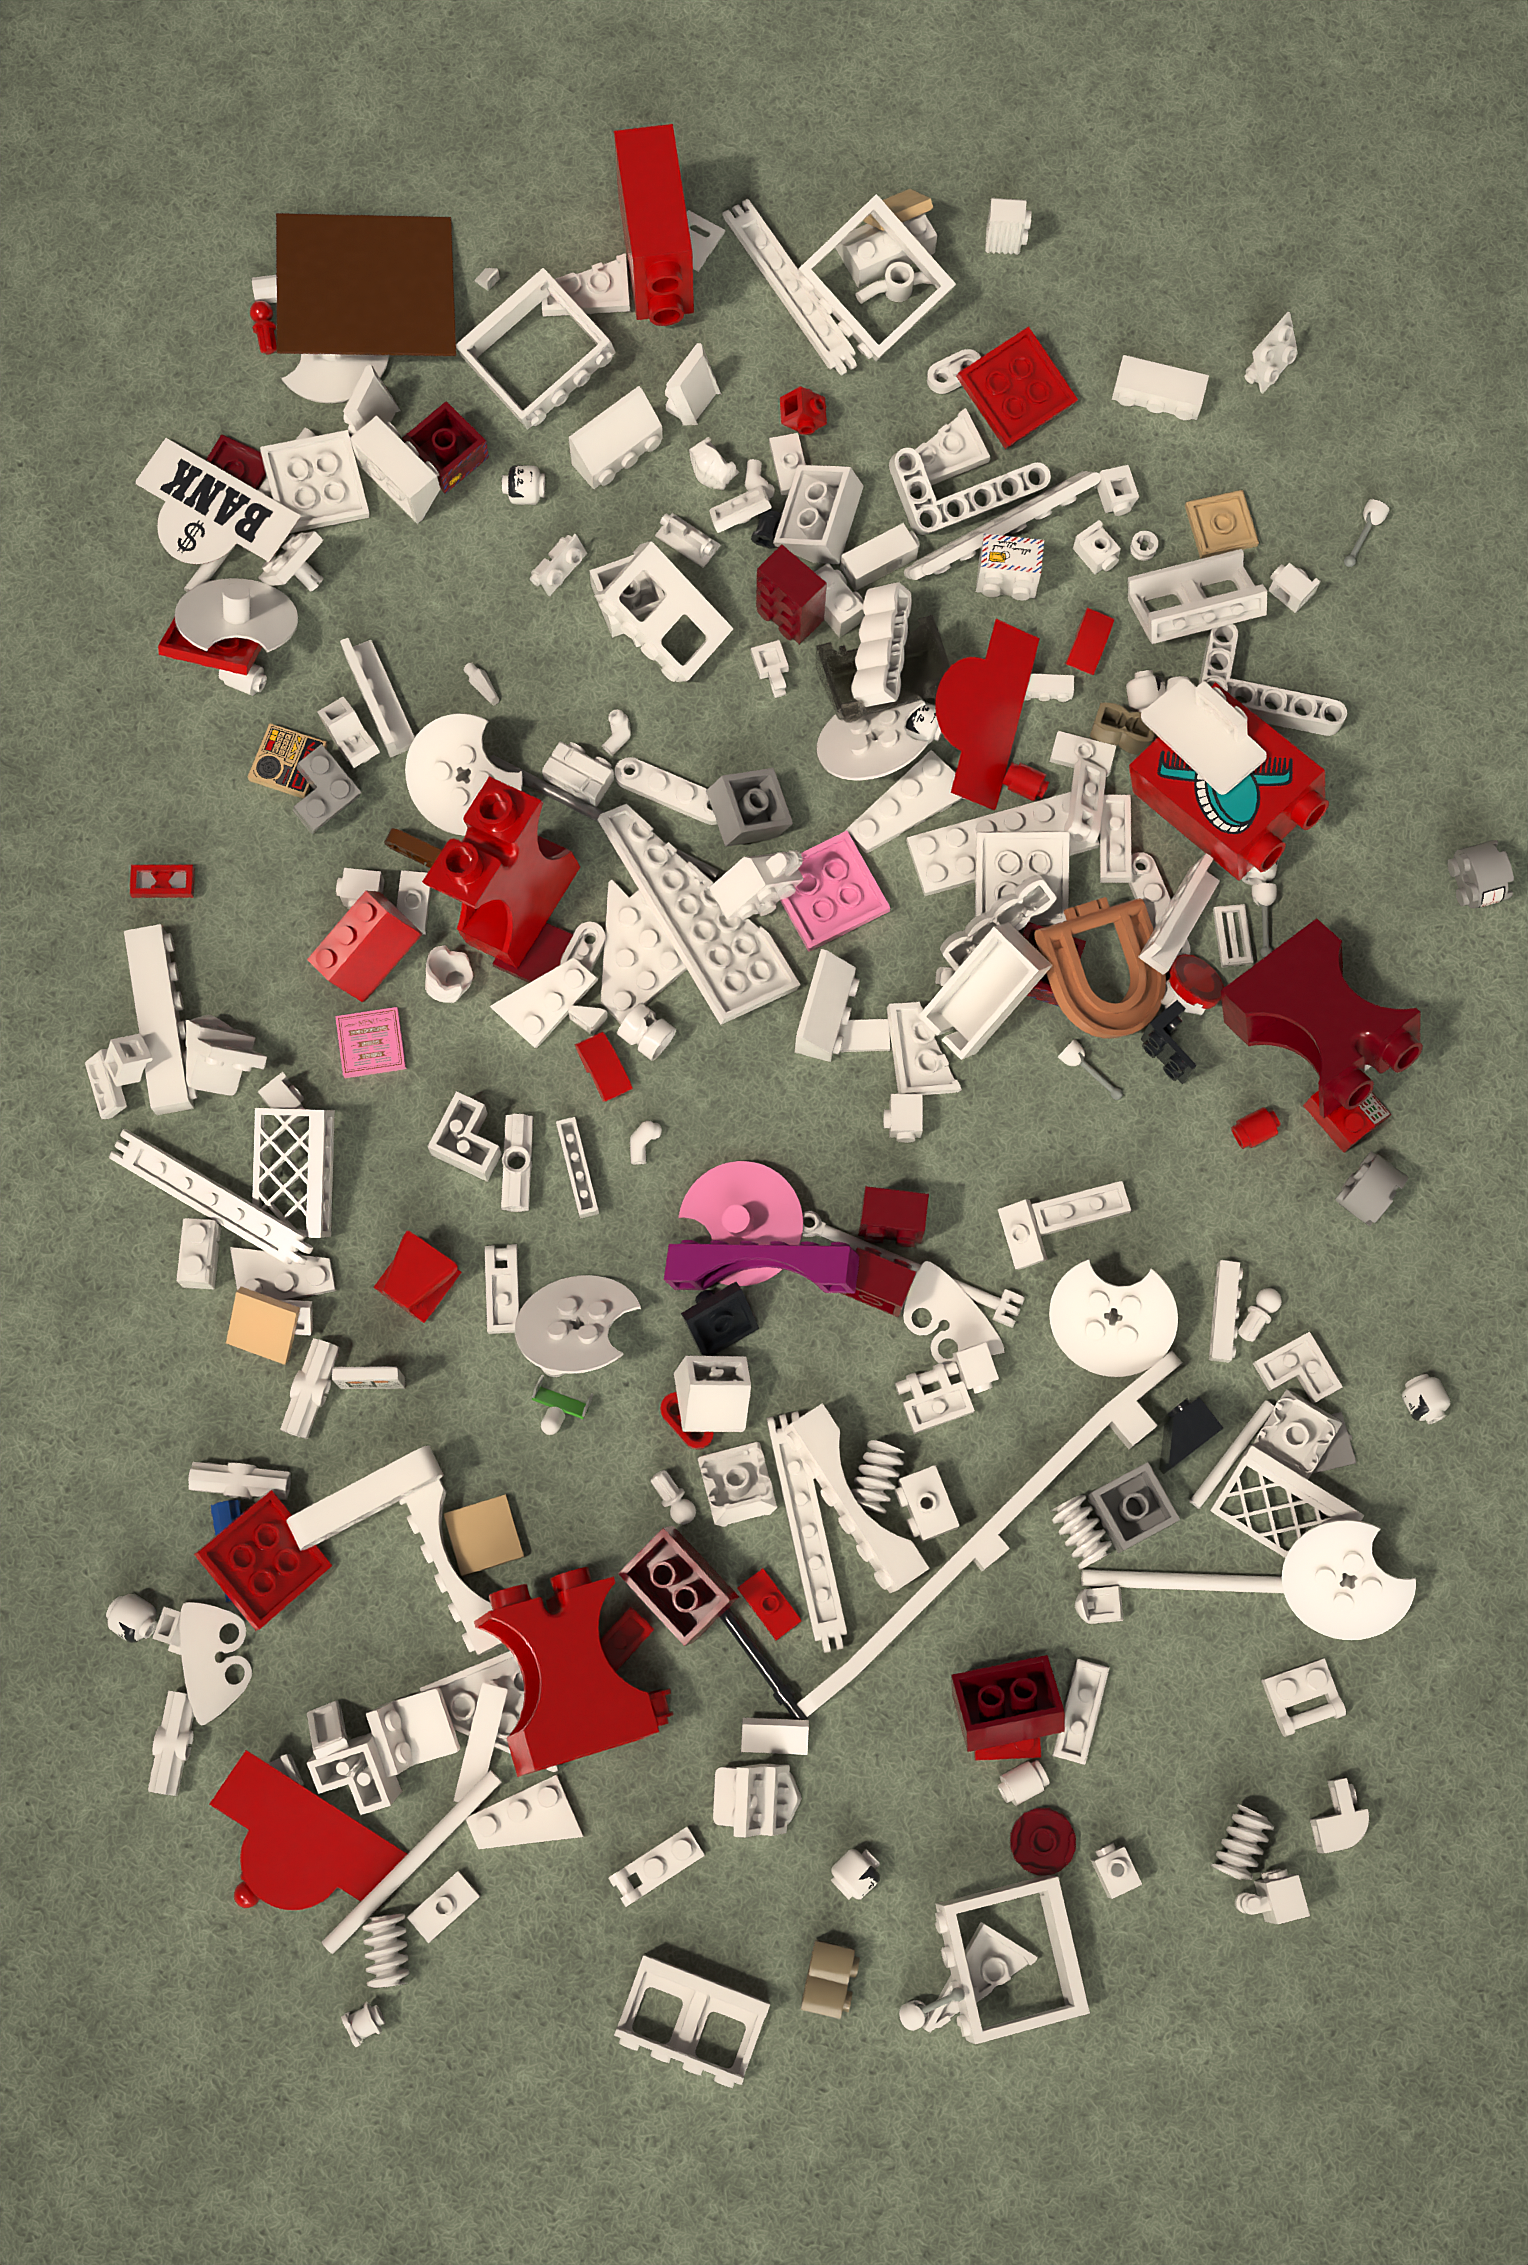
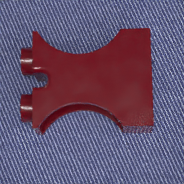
[1221,918,1423,1118]

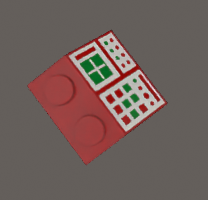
[1303,1090,1392,1153]

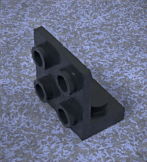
[1141,1000,1196,1084]

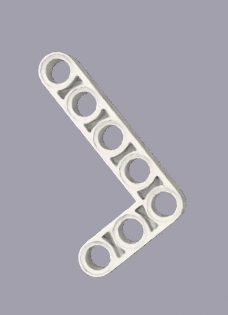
[889,448,1051,535]
[1199,624,1347,736]

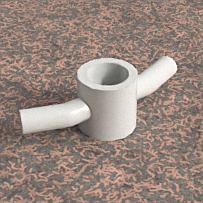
[856,262,932,304]

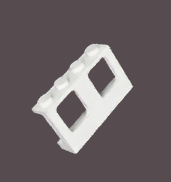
[594,541,733,682]
[1128,549,1267,644]
[614,1954,770,2088]

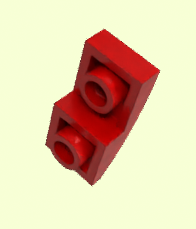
[1064,608,1115,675]
[574,1031,633,1102]

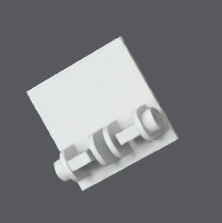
[1244,312,1298,394]

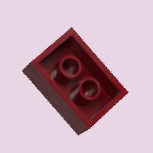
[756,544,827,645]
[618,1526,739,1646]
[951,1655,1065,1752]

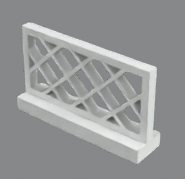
[252,1108,335,1238]
[1210,1445,1364,1558]

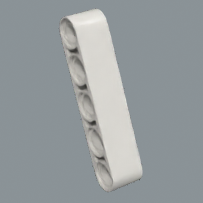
[286,1446,444,1551]

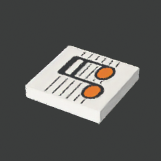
[332,1367,405,1389]

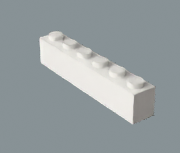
[124,924,198,1115]

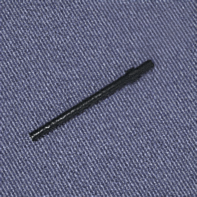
[720,1608,809,1720]

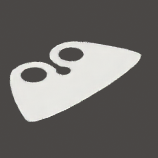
[903,1261,1005,1365]
[180,1602,252,1725]

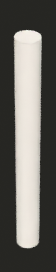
[1189,1400,1275,1509]

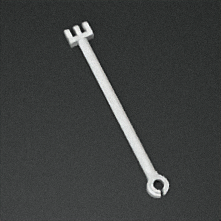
[802,1211,1025,1328]

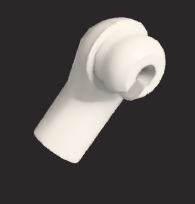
[602,709,631,756]
[630,1121,662,1165]

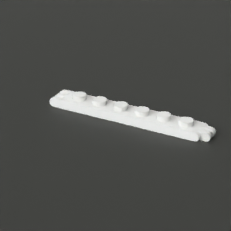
[722,199,857,376]
[904,471,1101,580]
[109,1129,313,1265]
[766,1411,847,1653]

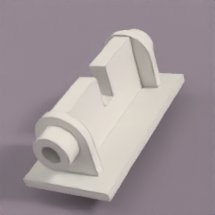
[655,513,721,568]
[530,534,587,596]

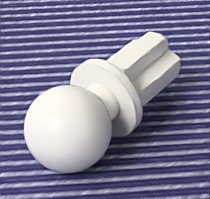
[1238,1288,1282,1342]
[651,1470,696,1525]

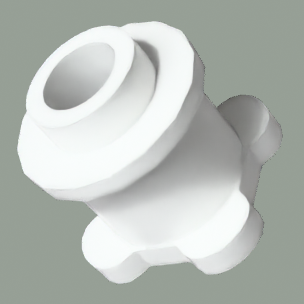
[341,2002,385,2047]

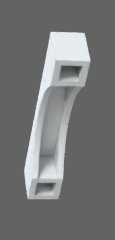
[784,1403,930,1593]
[399,1479,504,1656]

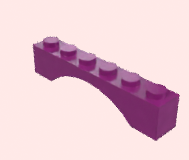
[664,1240,860,1293]

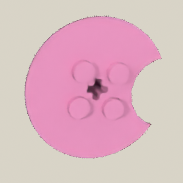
[679,1161,803,1287]

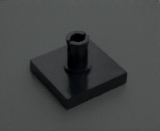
[681,1281,759,1356]

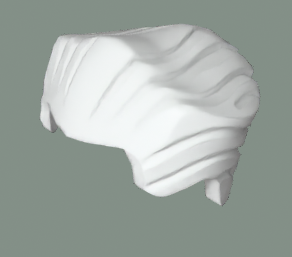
[689,437,739,490]
[425,945,473,1003]

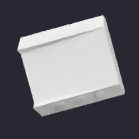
[665,343,721,425]
[343,365,401,437]
[1252,1389,1342,1479]
[698,1442,777,1527]

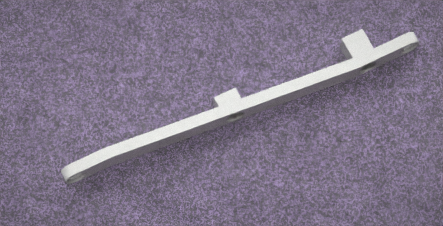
[797,1351,1182,1717]

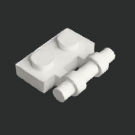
[895,1361,975,1434]

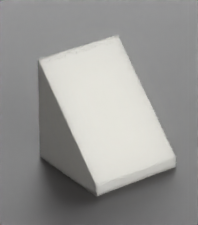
[474,268,500,291]

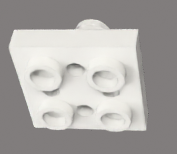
[258,532,323,592]

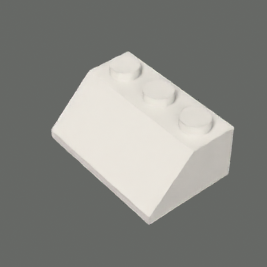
[835,213,937,288]
[569,386,663,489]
[350,416,440,524]
[773,465,864,564]
[795,949,860,1062]

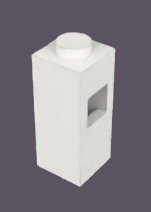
[840,523,920,591]

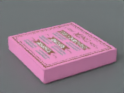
[335,1007,406,1078]

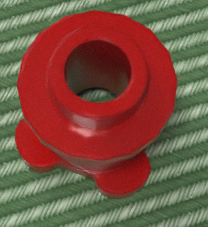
[648,1688,674,1726]

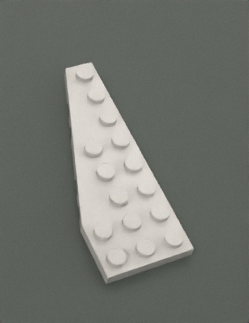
[598,804,800,1025]

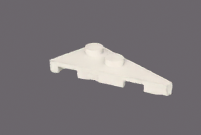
[922,1922,1038,2032]

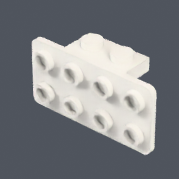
[1141,679,1267,795]

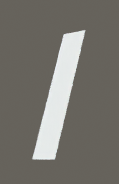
[454,1683,508,1808]

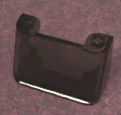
[815,615,950,723]

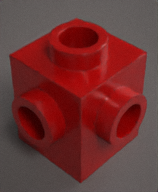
[780,386,827,435]

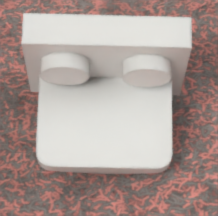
[185,1014,267,1095]
[713,1764,802,1838]

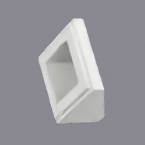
[568,1005,608,1035]

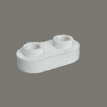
[927,349,981,394]
[561,922,605,972]

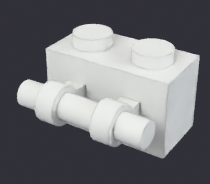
[1235,1869,1310,1924]

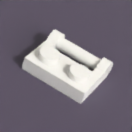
[1261,1659,1346,1737]

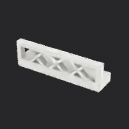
[340,638,415,758]
[1138,853,1220,975]

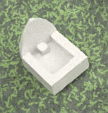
[1075,1586,1123,1624]

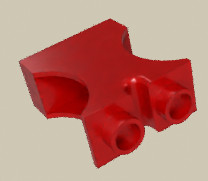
[422,776,581,969]
[474,1567,659,1777]

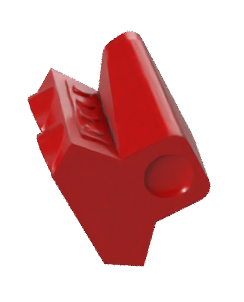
[373,1230,462,1323]

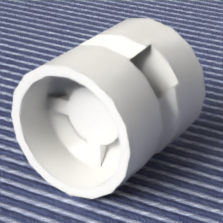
[617,1003,676,1061]

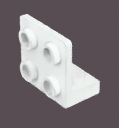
[366,1687,460,1777]

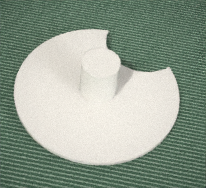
[281,354,389,403]
[175,578,298,652]
[817,692,928,780]
[405,713,523,836]
[1049,1259,1178,1377]
[515,1275,641,1374]
[1282,1520,1416,1640]

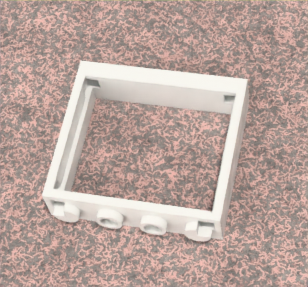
[797,194,956,361]
[456,268,616,430]
[935,1875,1090,2044]

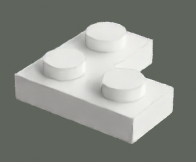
[1253,1332,1342,1404]

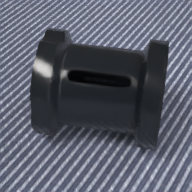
[751,509,782,549]

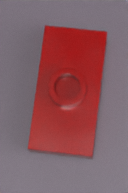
[737,1568,802,1641]
[600,1607,655,1672]

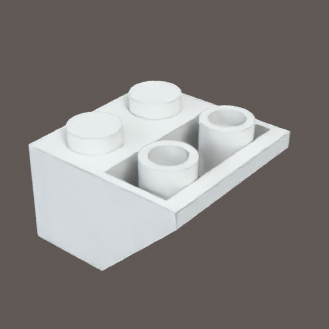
[674,1356,751,1432]

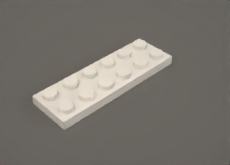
[906,792,1100,896]

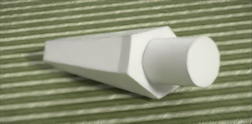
[464,663,499,706]

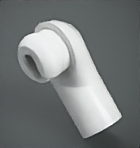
[745,459,775,500]

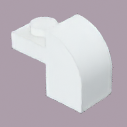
[317,697,380,768]
[1310,1778,1369,1853]

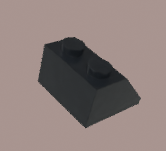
[1159,1397,1223,1474]

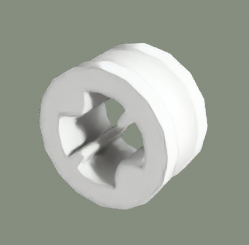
[1130,531,1158,561]

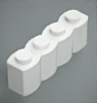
[851,582,911,707]
[940,875,1056,972]

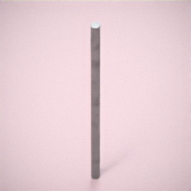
[489,755,720,882]

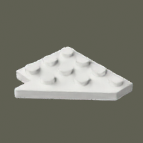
[601,880,687,1024]
[420,1651,559,1772]

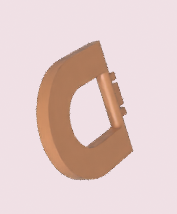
[1034,897,1166,1039]

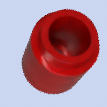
[1002,762,1050,802]
[1231,1107,1280,1149]

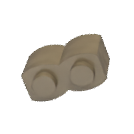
[1090,703,1155,755]
[801,1939,860,2019]

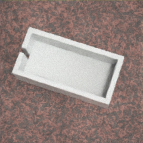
[918,922,1053,1060]

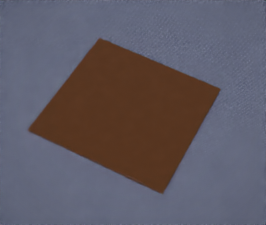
[276,213,456,356]

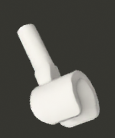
[935,967,955,986]

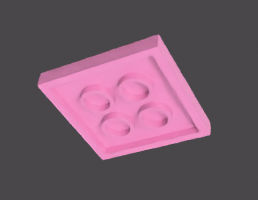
[780,831,890,952]

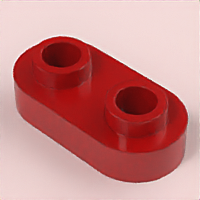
[660,1392,714,1450]

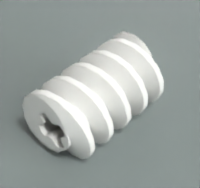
[850,1440,905,1514]
[1050,1495,1112,1569]
[1211,1804,1274,1880]
[362,1913,410,1988]

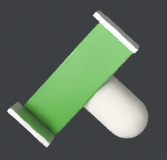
[532,1375,593,1435]

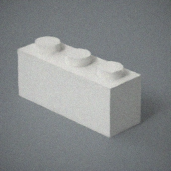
[1112,355,1209,420]

